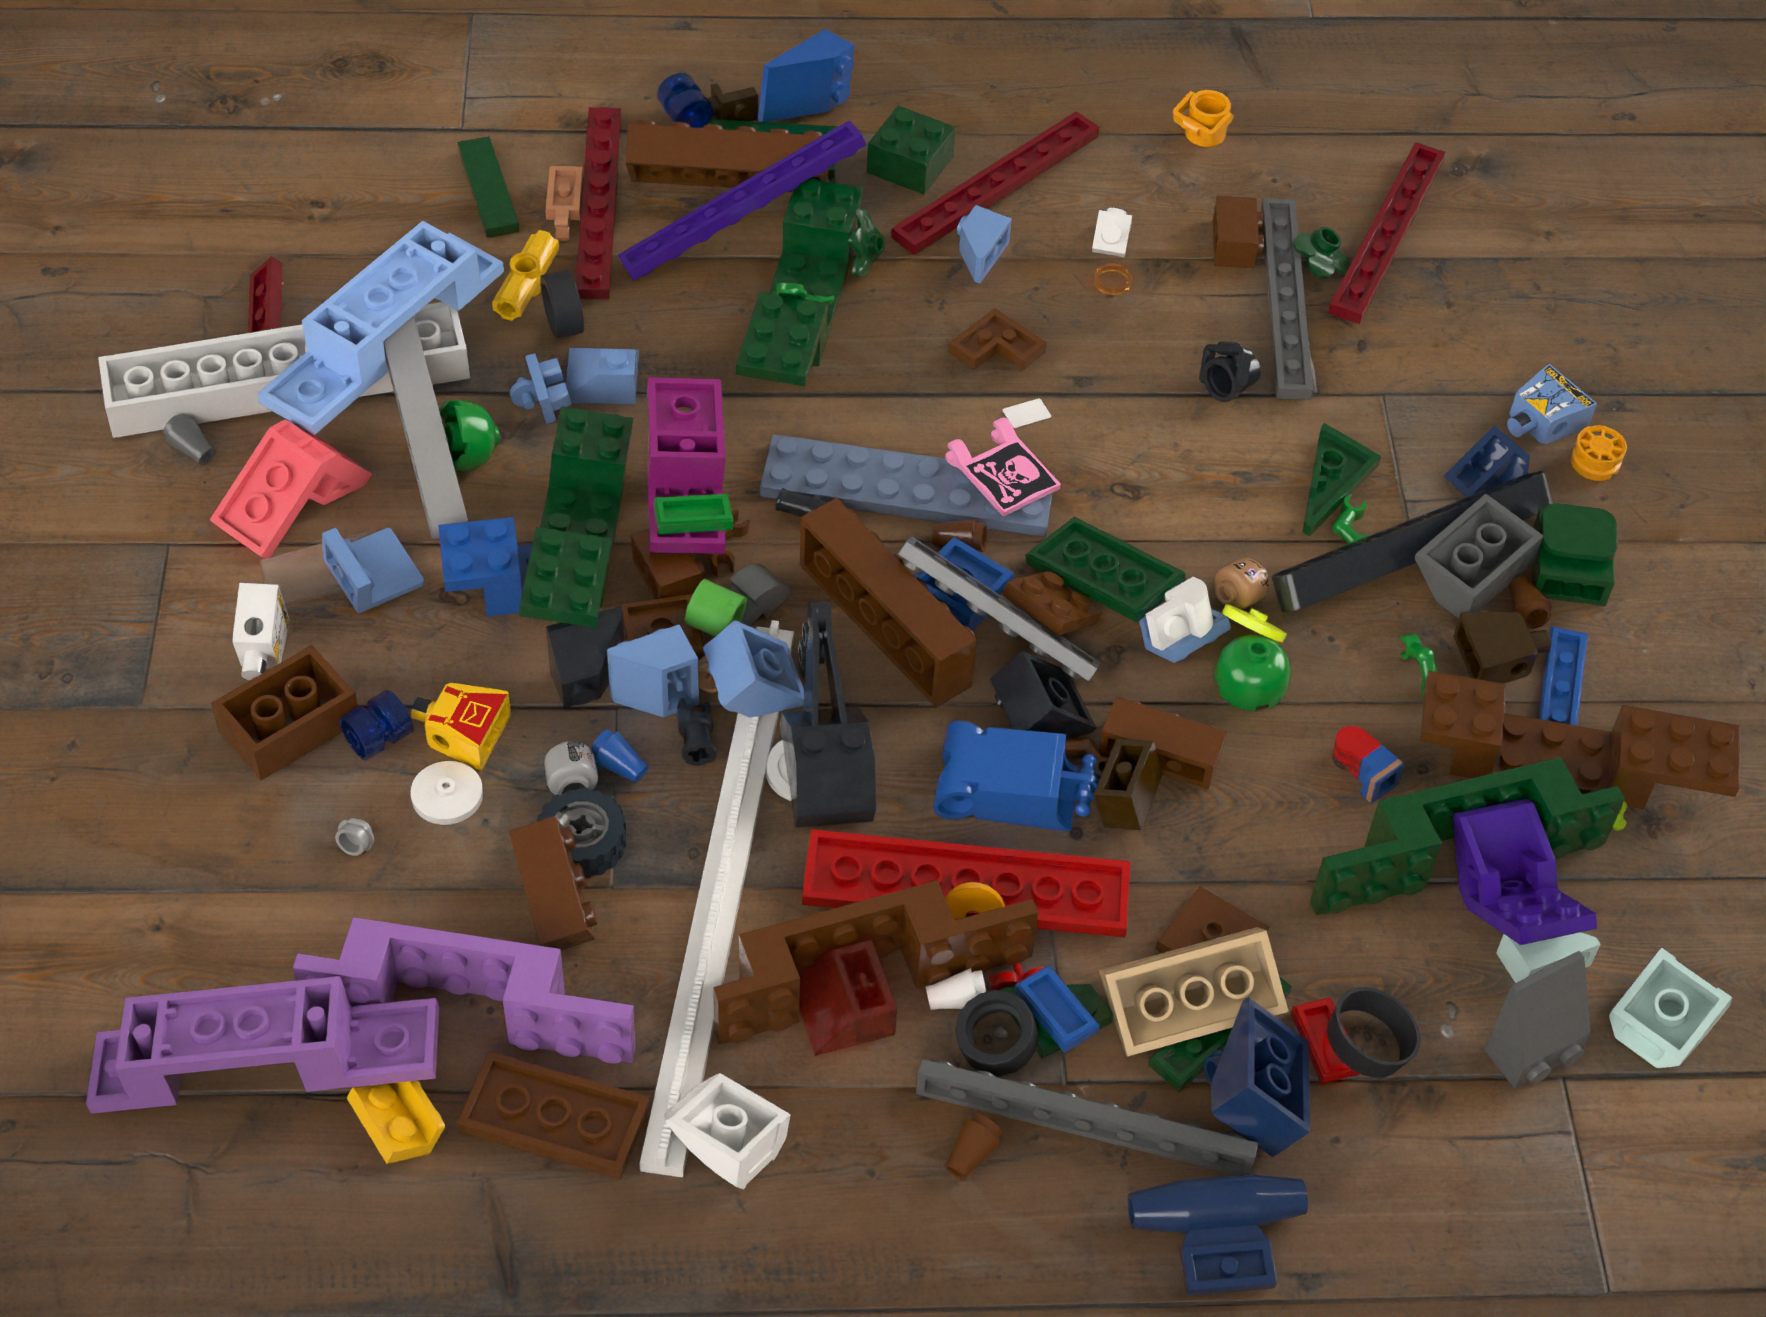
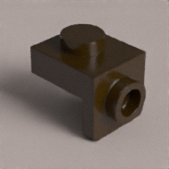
[707,83,758,121]

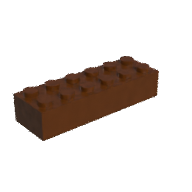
[625,120,829,192]
[800,498,977,708]

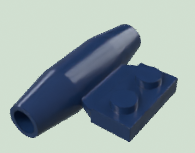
[1128,1174,1308,1296]

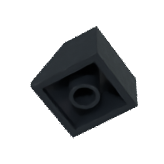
[990,651,1097,740]

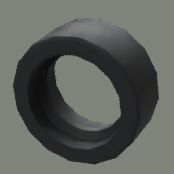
[540,269,584,339]
[955,990,1039,1076]

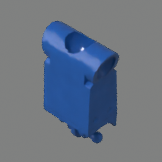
[933,721,1099,831]

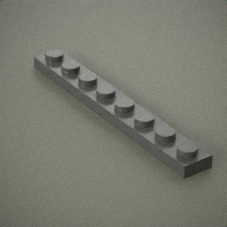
[1261,198,1313,400]
[916,1059,1258,1175]

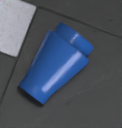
[591,729,649,784]

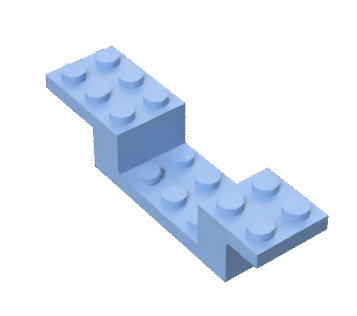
[257,221,504,435]

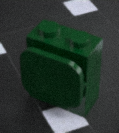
[1532,503,1617,606]

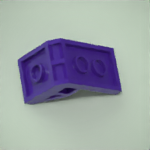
[1452,799,1597,945]

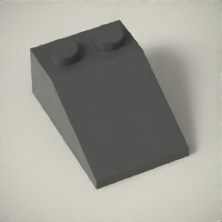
[1484,951,1591,1089]

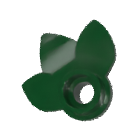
[848,209,884,277]
[1293,227,1351,279]

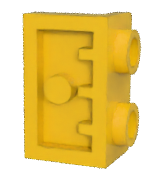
[347,1080,445,1164]

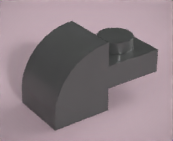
[730,564,792,627]

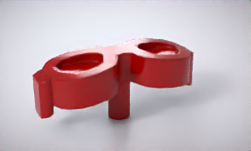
[988,963,1048,991]

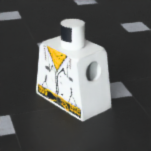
[233,583,290,680]

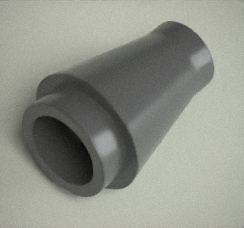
[163,414,216,465]

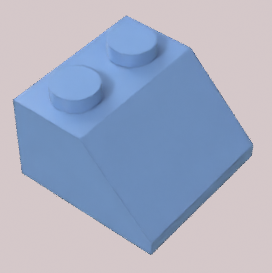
[703,620,804,718]

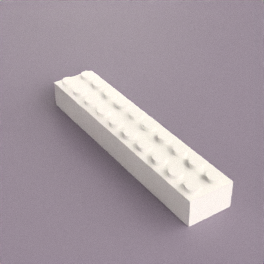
[98,302,470,438]

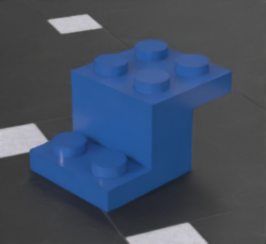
[438,517,532,616]

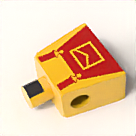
[411,683,511,771]

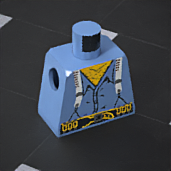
[1507,364,1597,444]

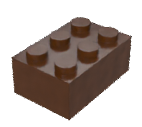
[211,645,361,781]

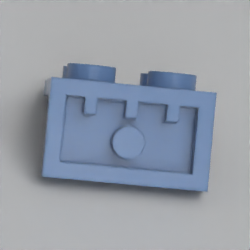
[322,527,424,614]

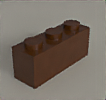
[1099,696,1227,789]
[509,816,598,950]

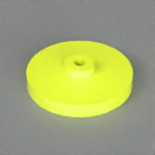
[1222,604,1287,643]

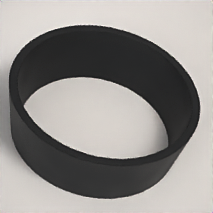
[1327,987,1421,1078]

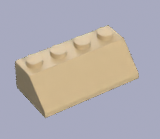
[1099,927,1289,1057]

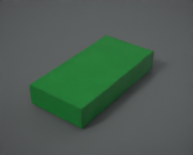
[653,494,733,534]

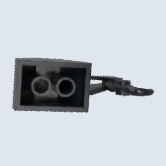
[780,601,876,828]

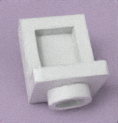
[1092,208,1132,257]

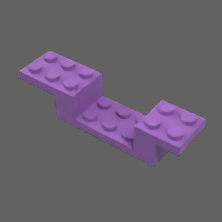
[293,917,636,1064]
[86,976,439,1114]

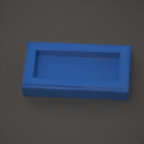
[1015,965,1100,1053]

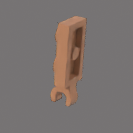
[546,166,583,241]

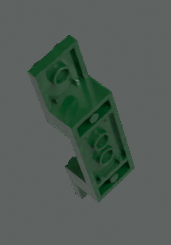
[736,179,863,387]
[519,407,634,628]
[1310,757,1625,915]

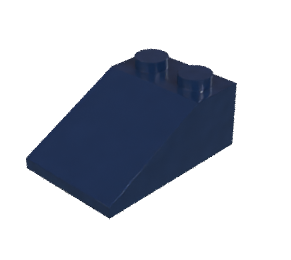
[1211,997,1310,1157]

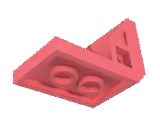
[210,419,373,560]

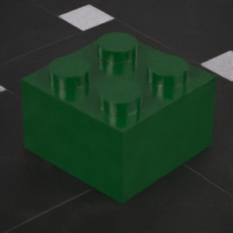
[867,105,956,195]

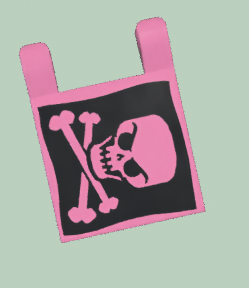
[945,417,1061,517]

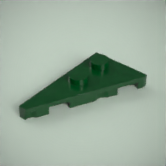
[1303,423,1381,536]

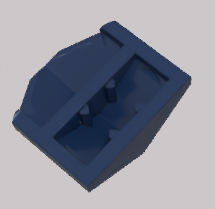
[1444,426,1530,497]

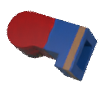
[1332,726,1404,804]

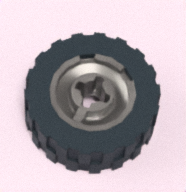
[537,788,627,879]

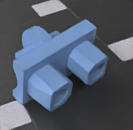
[510,353,572,424]

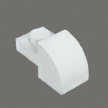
[1145,577,1213,651]

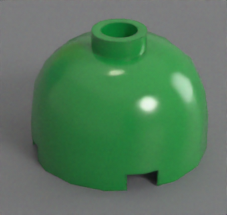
[439,400,500,472]
[1214,634,1291,711]

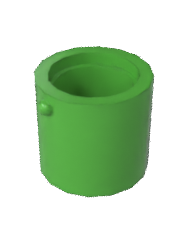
[684,579,747,637]

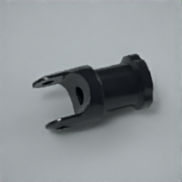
[677,698,717,766]

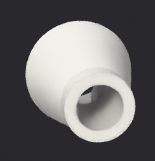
[926,968,986,1010]

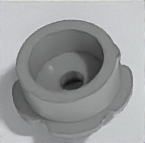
[335,818,374,856]

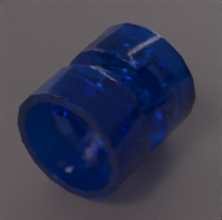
[657,73,713,128]
[339,689,414,761]

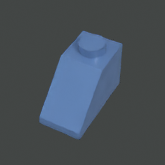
[957,205,1012,284]

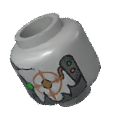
[544,741,598,795]

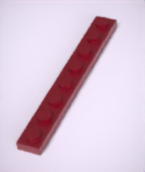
[575,107,622,299]
[891,111,1100,255]
[1328,142,1446,324]

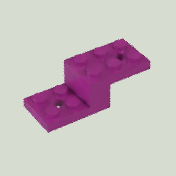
[647,377,726,554]

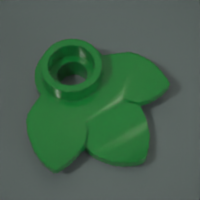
[772,283,834,305]

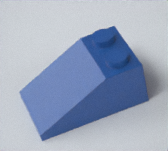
[758,29,855,122]

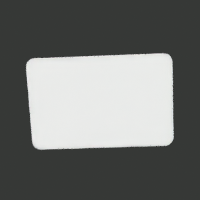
[1003,398,1051,428]

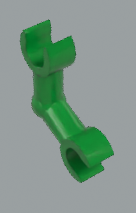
[1332,494,1369,544]
[1399,633,1437,697]

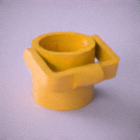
[1173,90,1234,147]

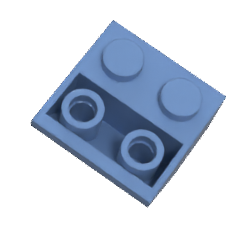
[607,625,699,718]

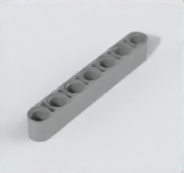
[383,316,468,541]

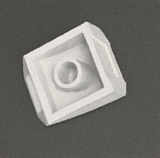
[664,1073,790,1189]

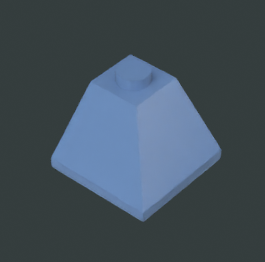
[566,348,639,404]

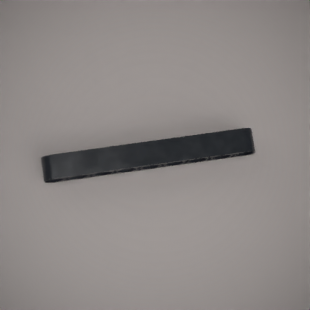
[1271,471,1554,612]

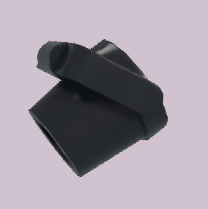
[1199,341,1261,402]

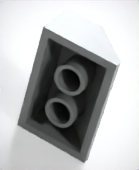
[1415,494,1544,619]

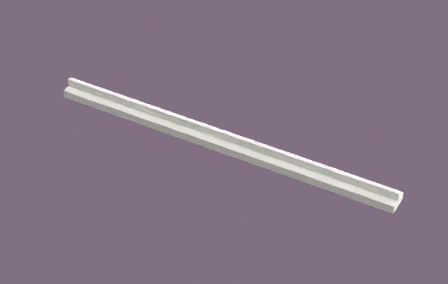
[640,620,794,1177]

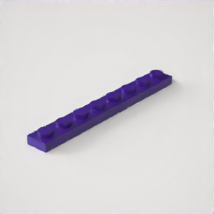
[618,120,867,281]

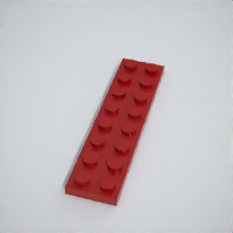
[802,829,1130,938]

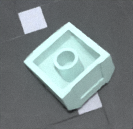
[1609,948,1732,1068]

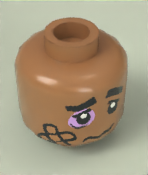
[1213,557,1269,610]

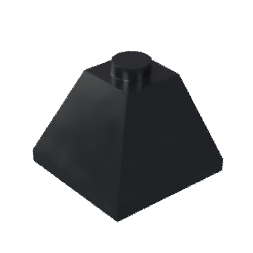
[546,606,624,708]

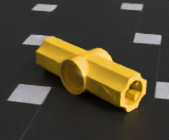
[492,230,559,321]

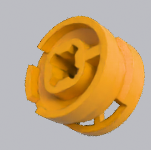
[1570,425,1627,481]

